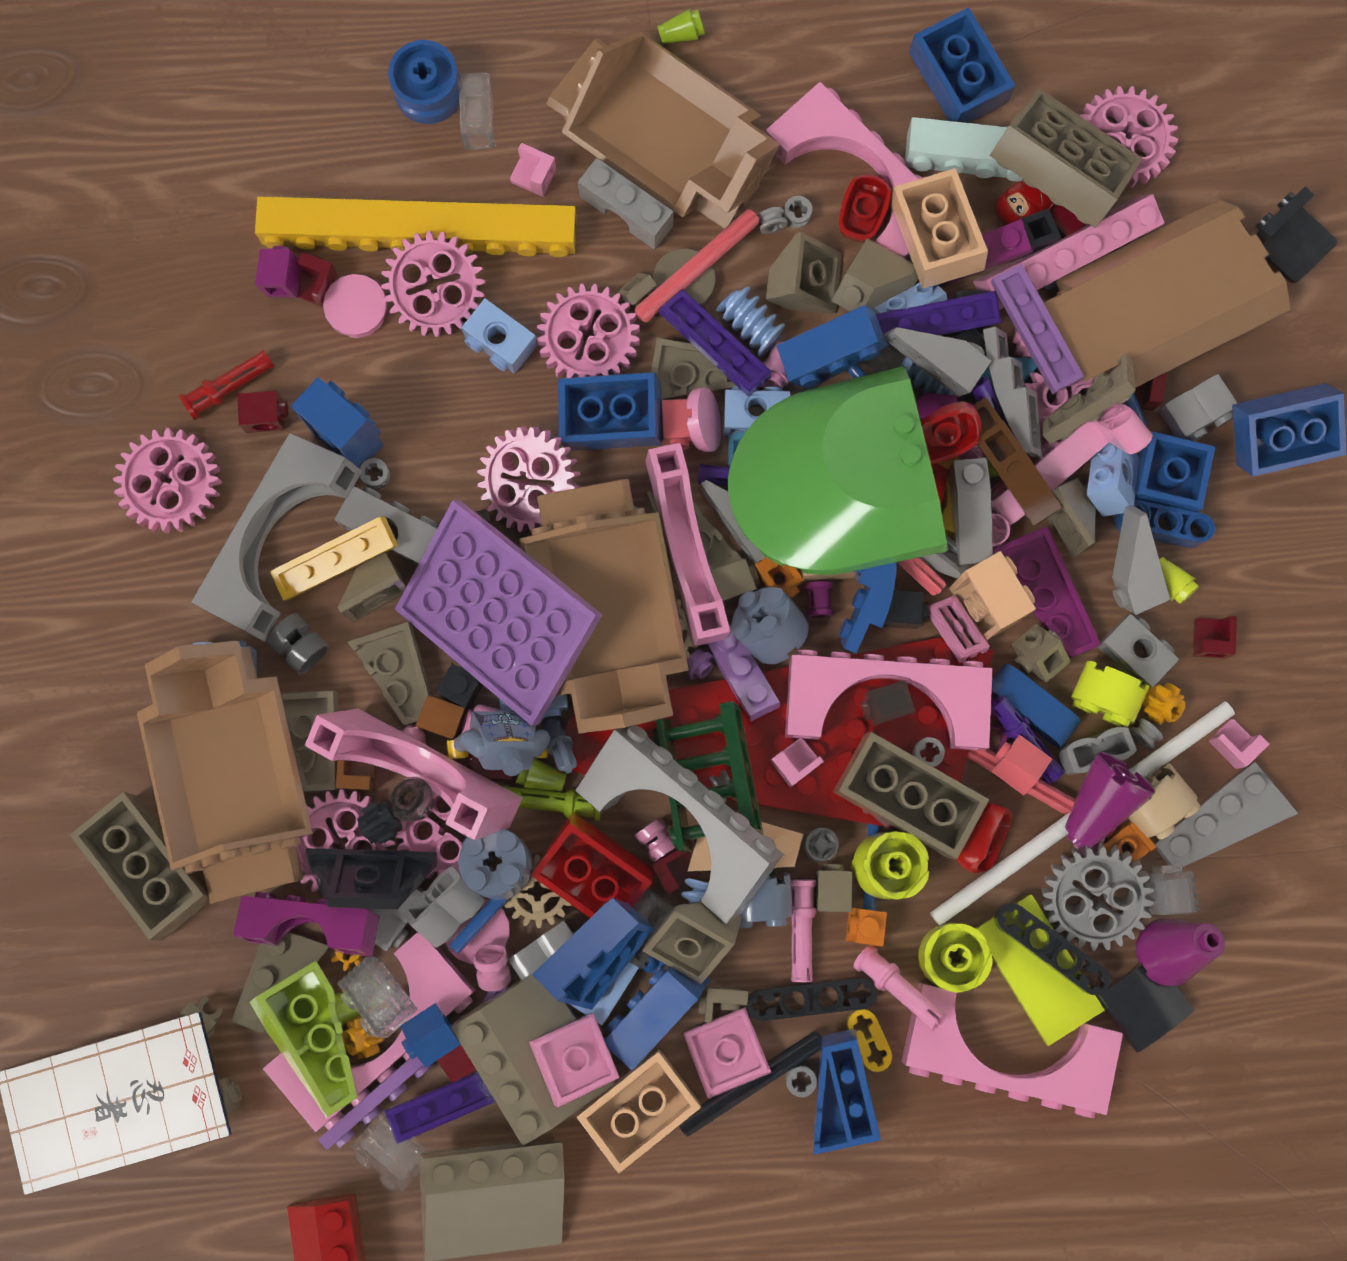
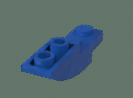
[839,562,896,653]

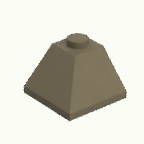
[766,232,842,314]
[832,238,918,314]
[1047,478,1096,558]
[338,552,407,623]
[642,902,742,984]

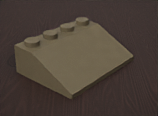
[989,88,1143,228]
[451,972,616,1146]
[419,1138,565,1261]

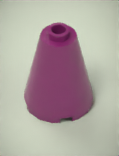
[1065,752,1155,848]
[1136,918,1225,986]

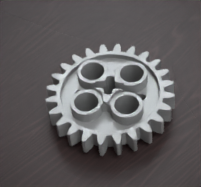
[1042,842,1155,951]

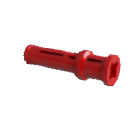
[178,350,275,421]

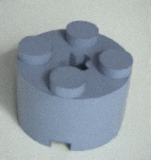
[731,587,809,664]
[458,828,533,900]
[739,871,793,928]

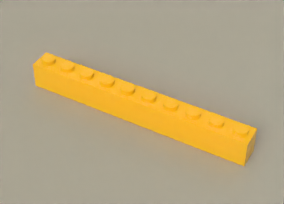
[255,197,577,257]

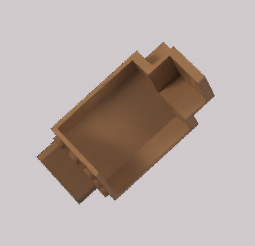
[546,32,780,229]
[519,479,689,733]
[137,641,313,904]

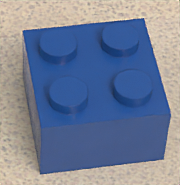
[1135,431,1215,512]

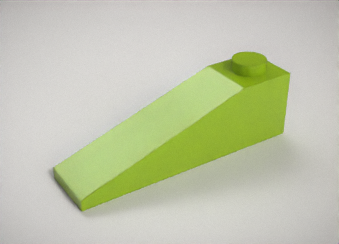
[249,961,357,1118]

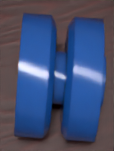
[388,39,463,124]

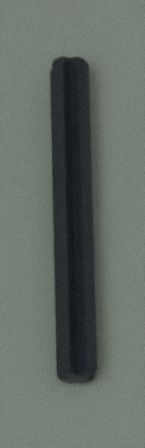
[679,1031,822,1137]

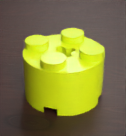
[1071,661,1150,727]
[851,831,929,900]
[918,922,992,993]

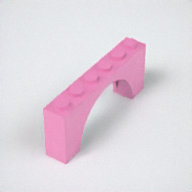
[765,82,922,260]
[785,650,992,751]
[305,708,522,840]
[263,932,476,1132]
[901,982,1123,1118]

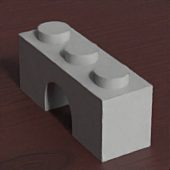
[578,158,674,250]
[334,486,439,566]

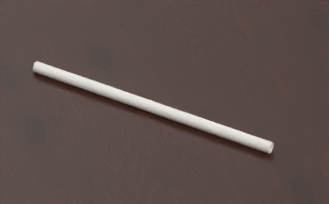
[930,701,1235,926]

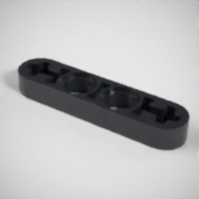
[994,903,1111,995]
[746,977,877,1021]

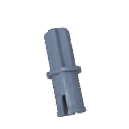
[543,717,577,773]

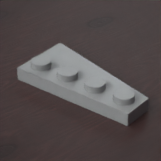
[1153,762,1298,870]

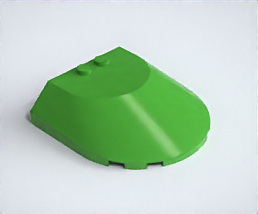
[728,366,947,575]

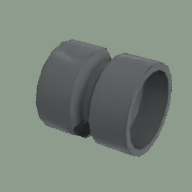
[266,613,330,675]

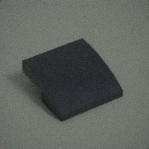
[1097,962,1194,1053]

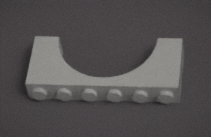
[191,433,362,642]
[575,725,784,924]

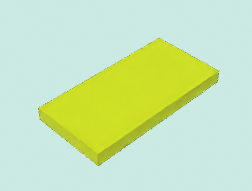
[975,894,1105,1046]

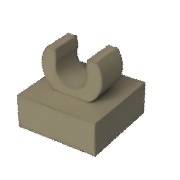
[616,273,657,309]
[180,997,222,1041]

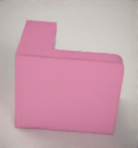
[510,143,557,197]
[1208,719,1270,769]
[770,738,824,787]

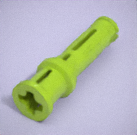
[504,785,602,822]

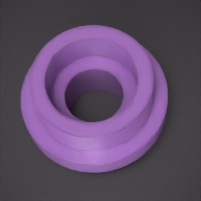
[687,649,713,680]

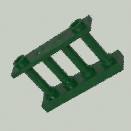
[653,701,764,853]

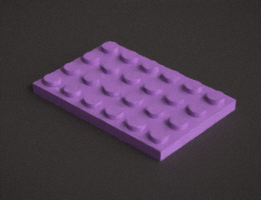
[395,500,603,726]

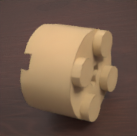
[1128,764,1200,840]

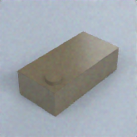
[833,732,989,859]
[70,792,209,941]

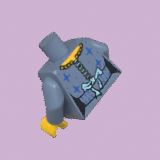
[447,711,550,776]

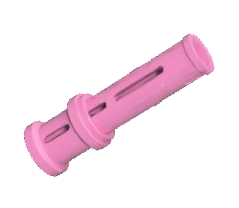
[791,879,817,982]
[854,945,947,1031]

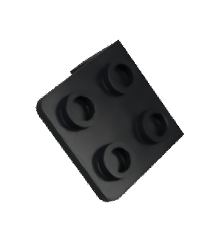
[1255,186,1337,283]

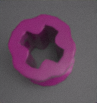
[803,581,835,618]

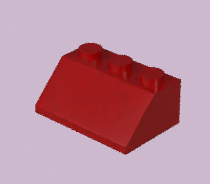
[530,812,654,918]
[287,1193,366,1261]

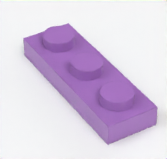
[705,625,780,722]

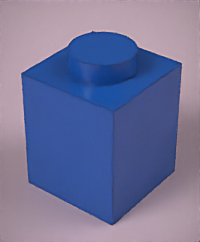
[400,1003,461,1068]

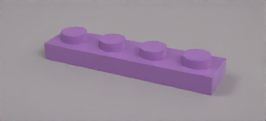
[991,263,1084,394]
[318,1057,434,1150]

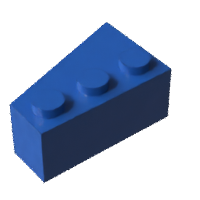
[776,305,887,390]
[532,898,654,1010]
[604,966,711,1071]
[813,1029,881,1155]

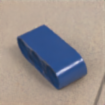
[1113,500,1215,548]
[991,663,1081,748]

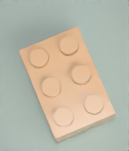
[892,168,988,289]
[949,551,1036,641]
[577,1048,701,1174]

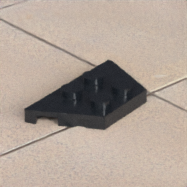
[306,848,438,909]

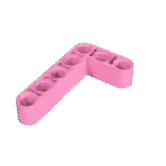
[991,404,1153,525]

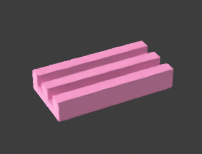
[928,595,990,663]

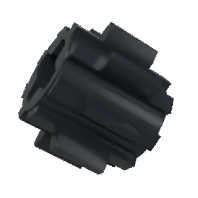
[357,801,402,844]

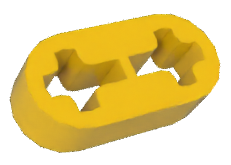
[846,1009,892,1072]

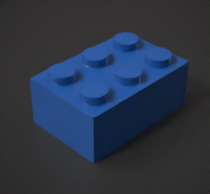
[909,7,1015,123]
[558,372,662,451]
[291,377,384,469]
[1232,383,1347,476]

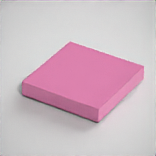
[683,1008,771,1099]
[529,1013,620,1107]

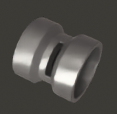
[803,828,839,862]

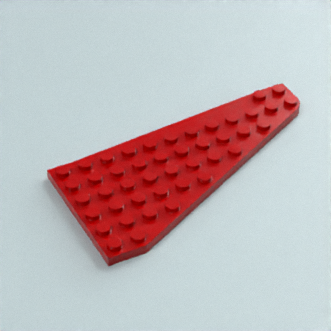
[555,637,994,829]

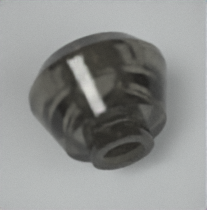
[390,777,434,822]

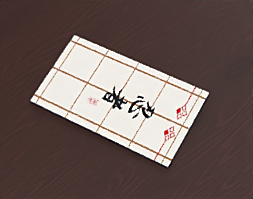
[0,1012,232,1194]

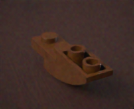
[973,397,1062,527]

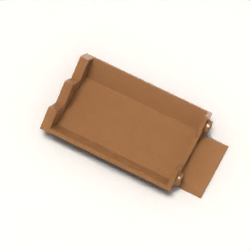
[1044,200,1291,387]

